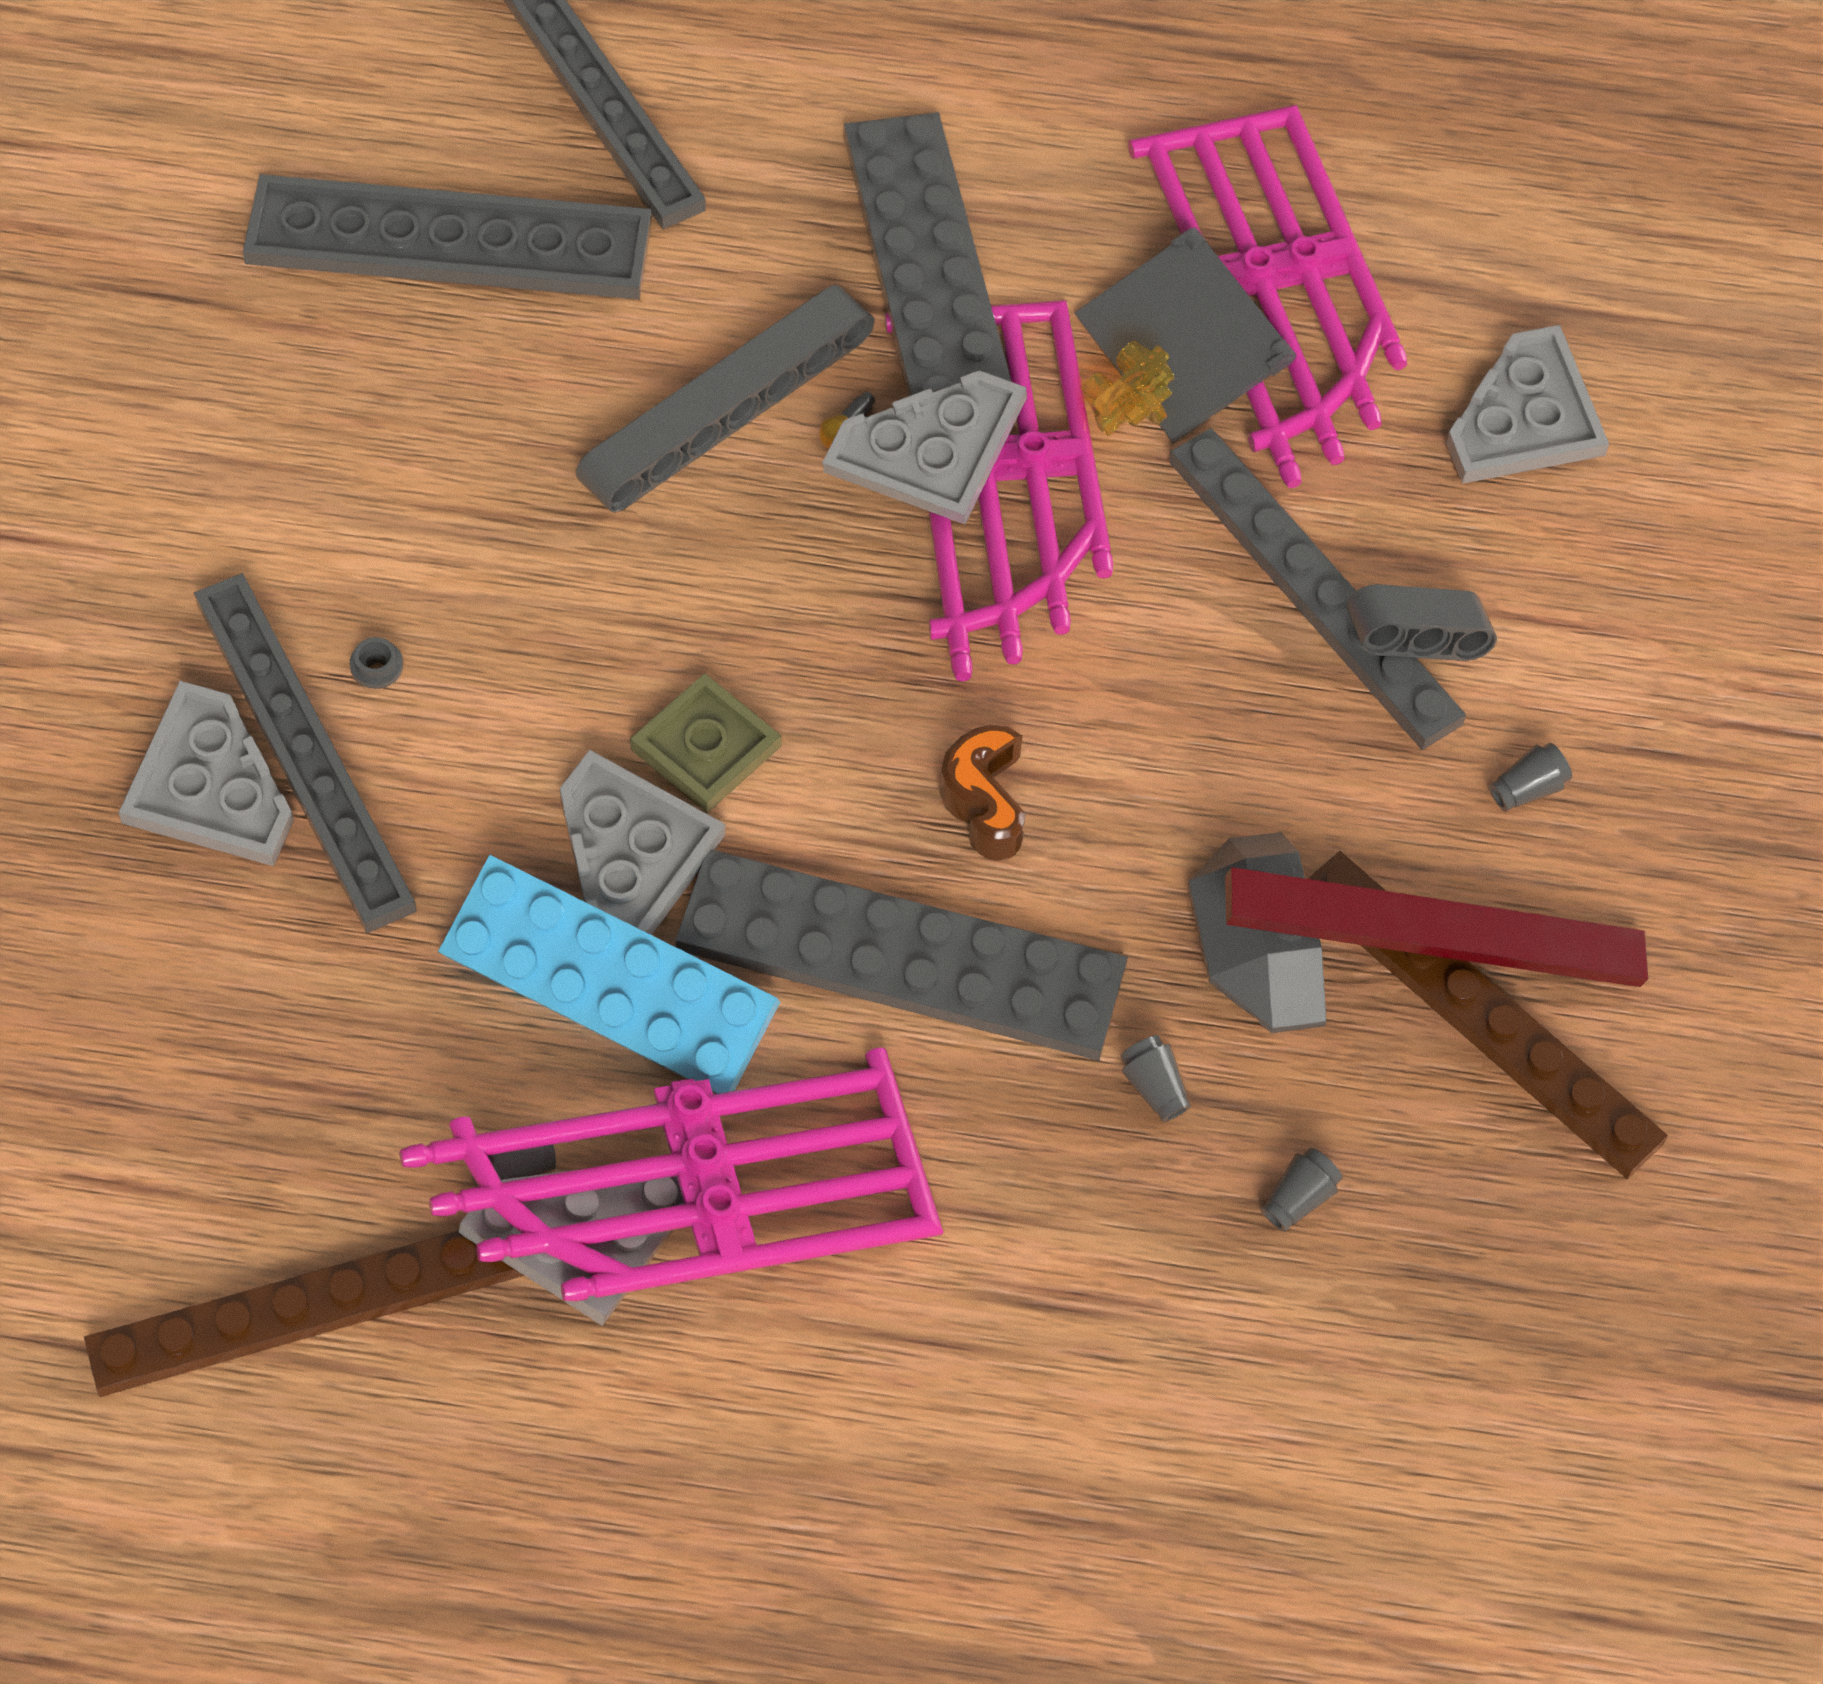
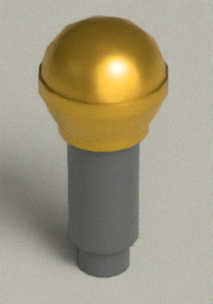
[819,392,875,449]

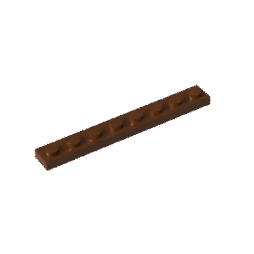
[1308,851,1668,1179]
[84,1230,525,1397]

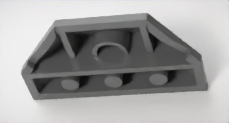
[1188,832,1326,1033]

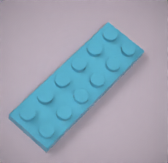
[438,855,781,1094]

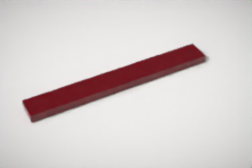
[1225,867,1648,987]

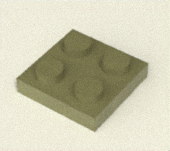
[630,673,782,813]

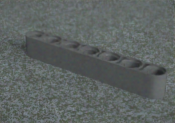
[575,285,875,513]

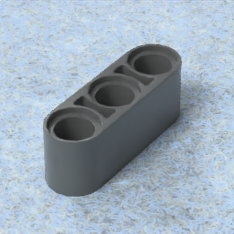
[1346,584,1497,661]

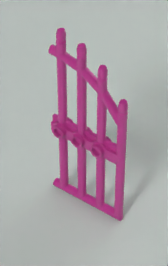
[1128,105,1407,488]
[885,300,1113,681]
[399,1048,944,1302]

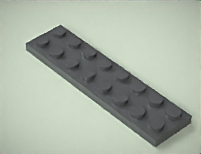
[844,112,1011,396]
[243,174,652,299]
[675,850,1128,1061]

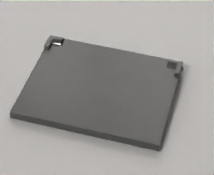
[1075,228,1296,443]

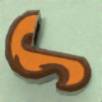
[939,725,1026,860]

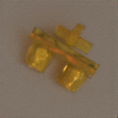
[1081,340,1175,437]

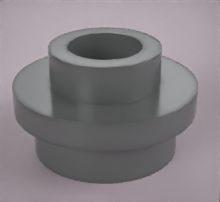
[350,637,403,689]

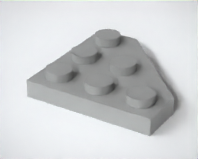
[1446,325,1609,484]
[822,370,1027,524]
[118,681,294,866]
[560,750,726,935]
[458,1169,685,1326]

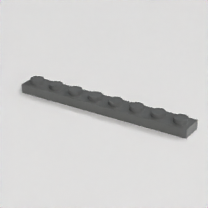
[504,0,706,229]
[1169,428,1466,750]
[194,573,417,934]

